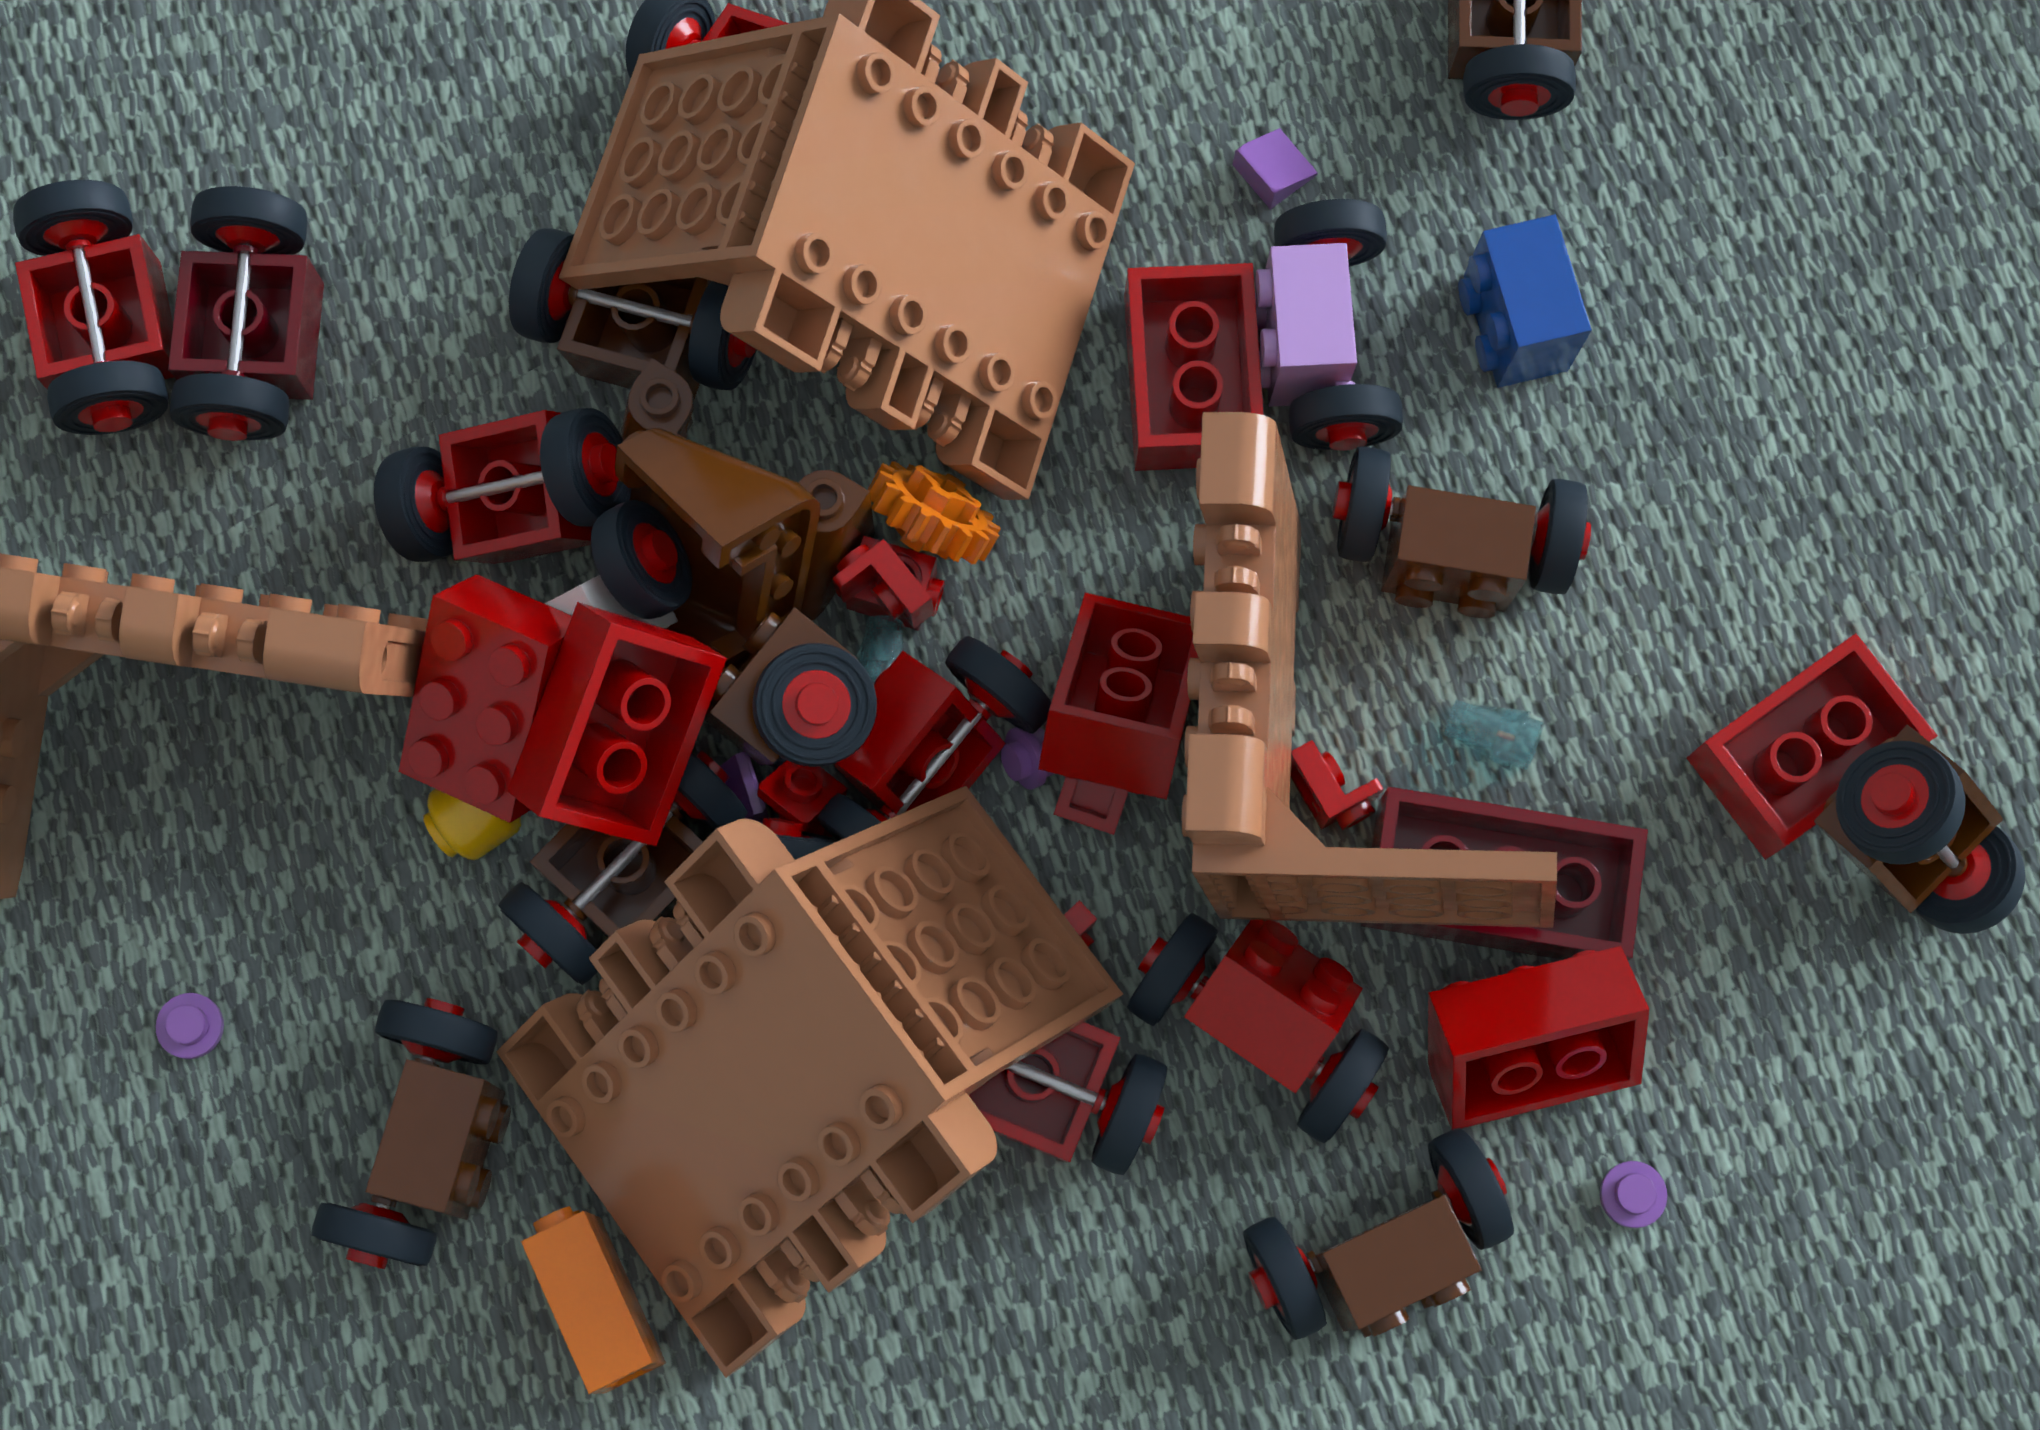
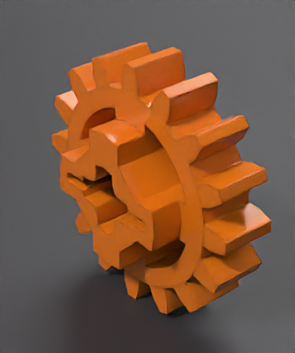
[868,461,1001,564]

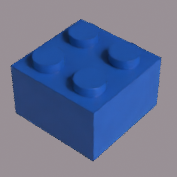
[1458,214,1592,388]

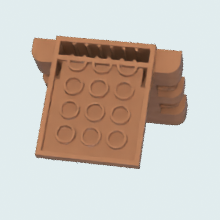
[559,0,1135,500]
[1182,412,1557,928]
[0,553,428,899]
[496,786,1123,1378]

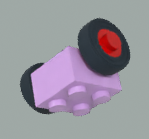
[1255,199,1403,451]

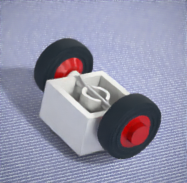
[545,500,692,629]

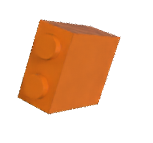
[521,1206,666,1394]

